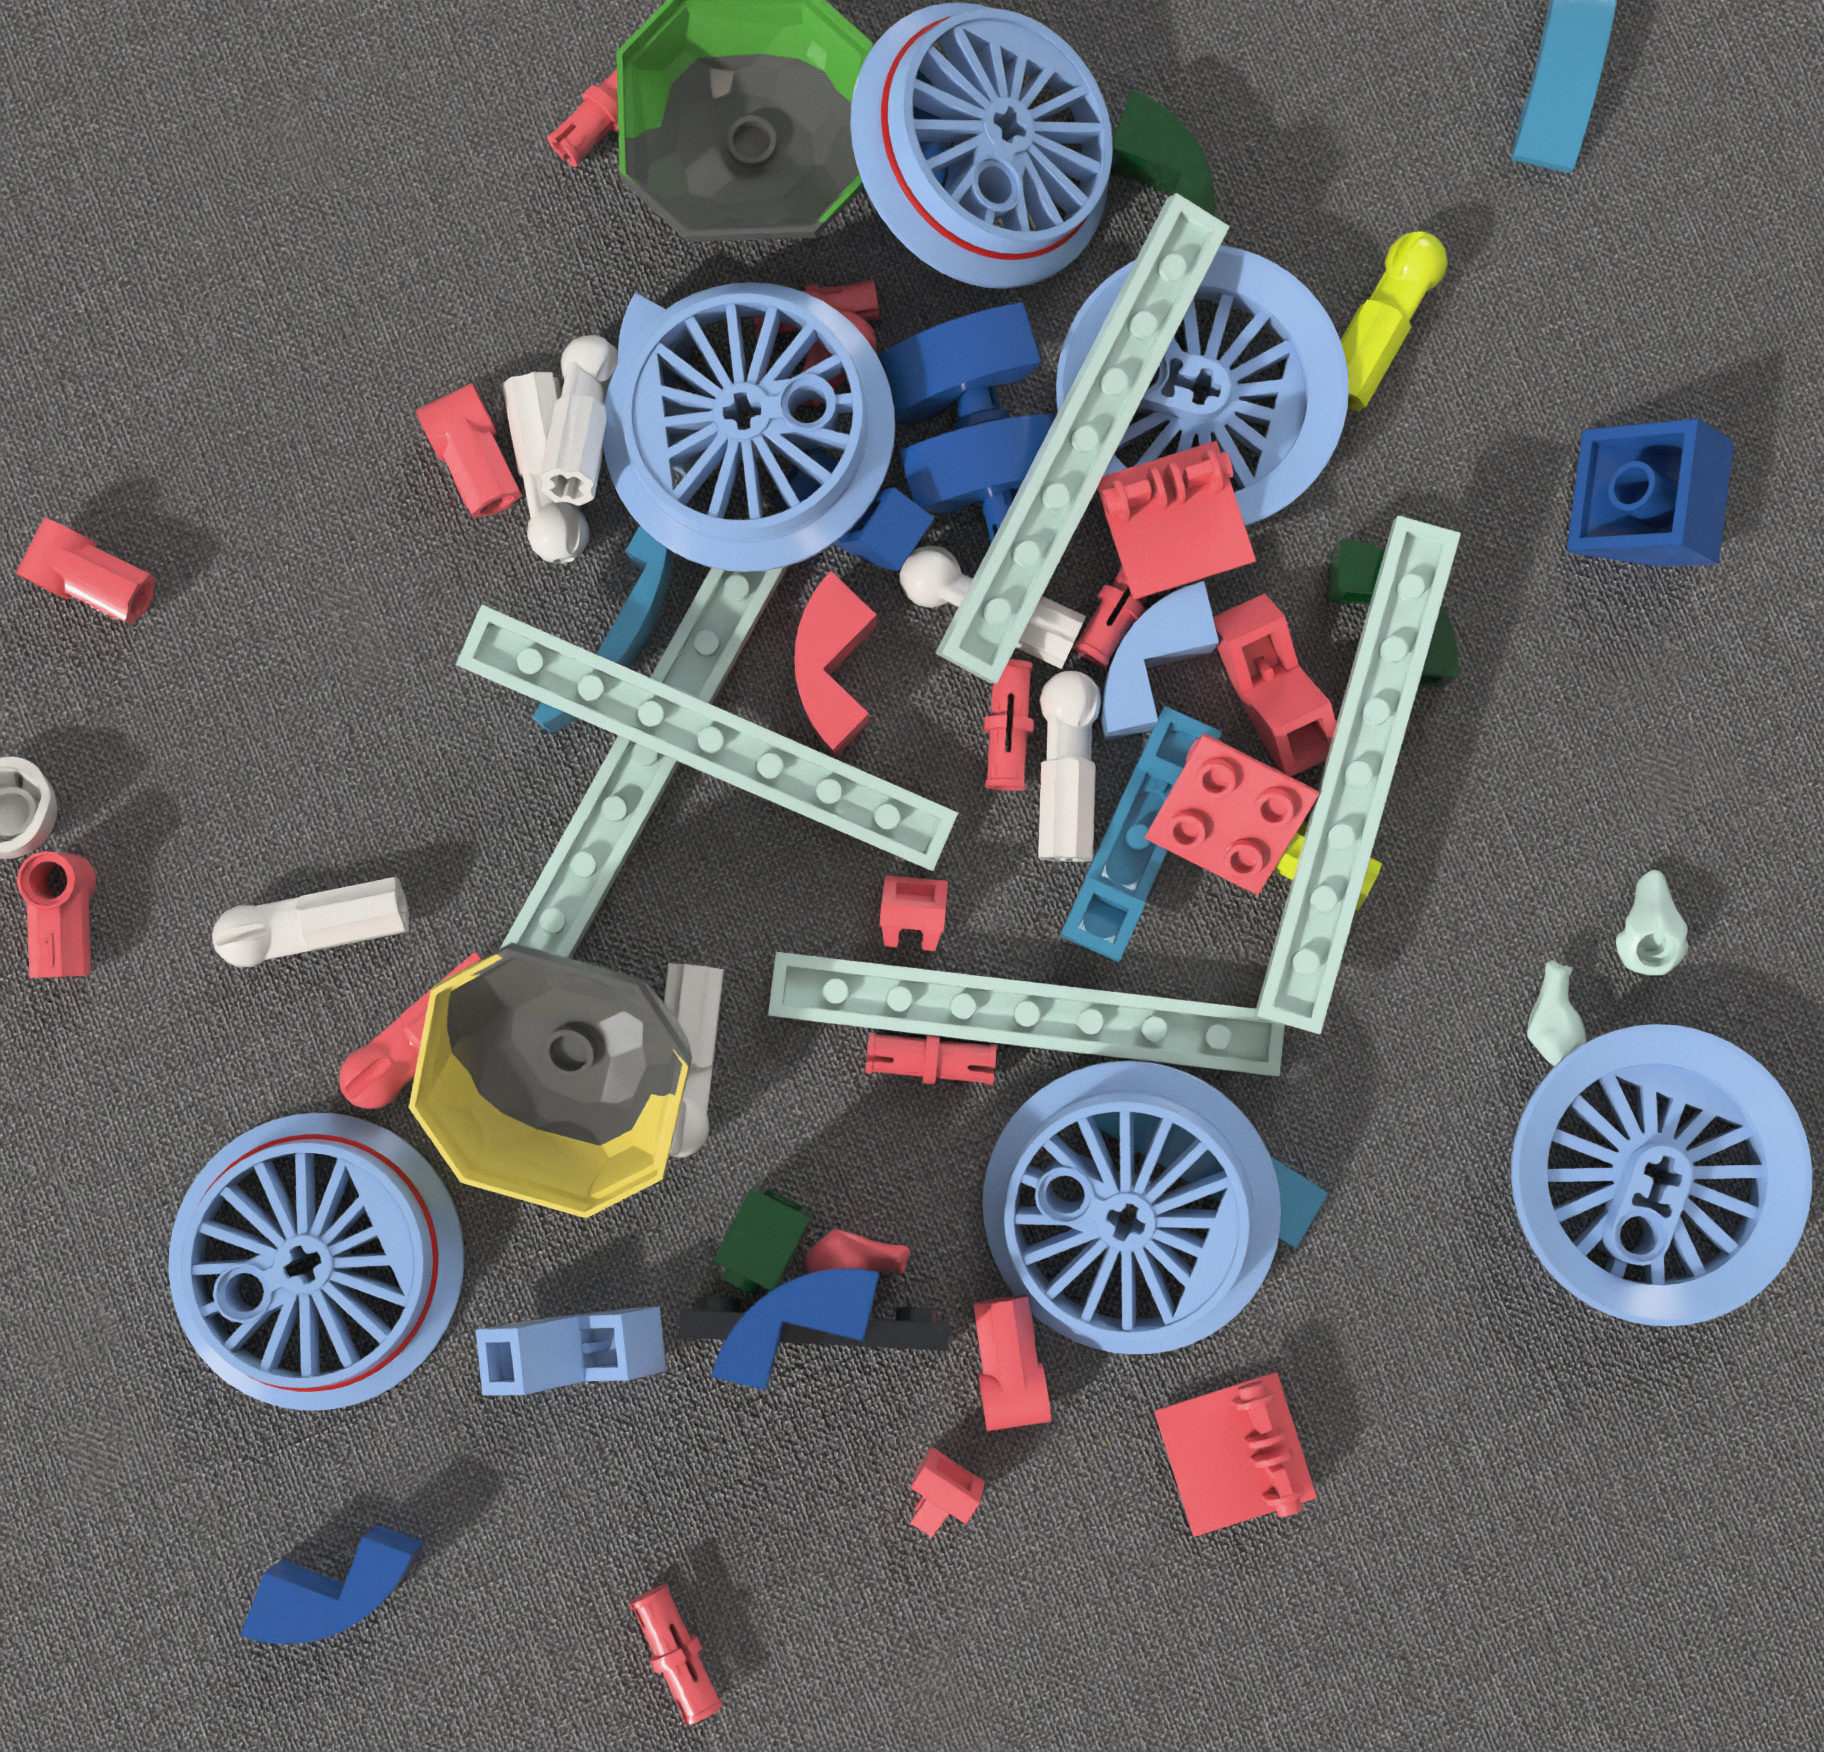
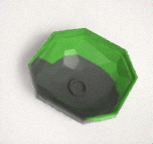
[616,0,873,242]

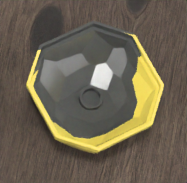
[409,942,692,1218]

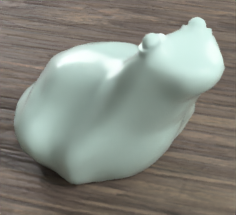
[1616,870,1688,975]
[1527,960,1587,1066]

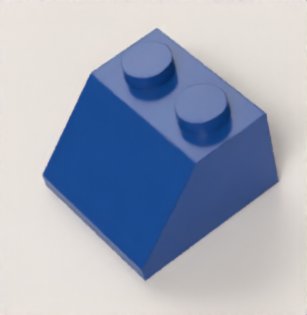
[1567,419,1734,567]

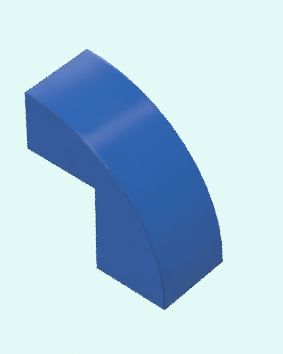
[878,302,1041,425]
[899,414,1057,514]
[767,447,934,571]
[711,1268,880,1390]
[240,1525,425,1644]

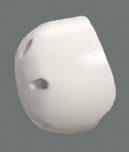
[0,757,58,859]

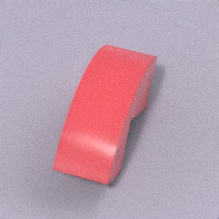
[794,571,877,758]
[1213,593,1336,777]

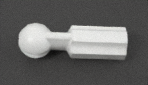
[540,335,618,506]
[502,372,590,564]
[900,545,1086,669]
[1038,671,1102,862]
[212,877,410,967]
[664,963,724,1158]

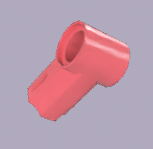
[415,383,523,519]
[15,517,156,625]
[17,851,96,978]
[973,1295,1051,1431]

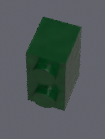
[714,1183,815,1295]

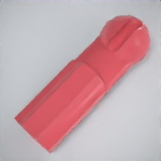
[339,951,483,1110]

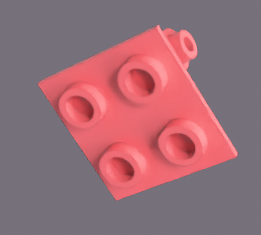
[1097,440,1256,600]
[1144,733,1320,895]
[1154,1372,1317,1537]

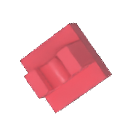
[879,875,948,951]
[910,1446,985,1537]

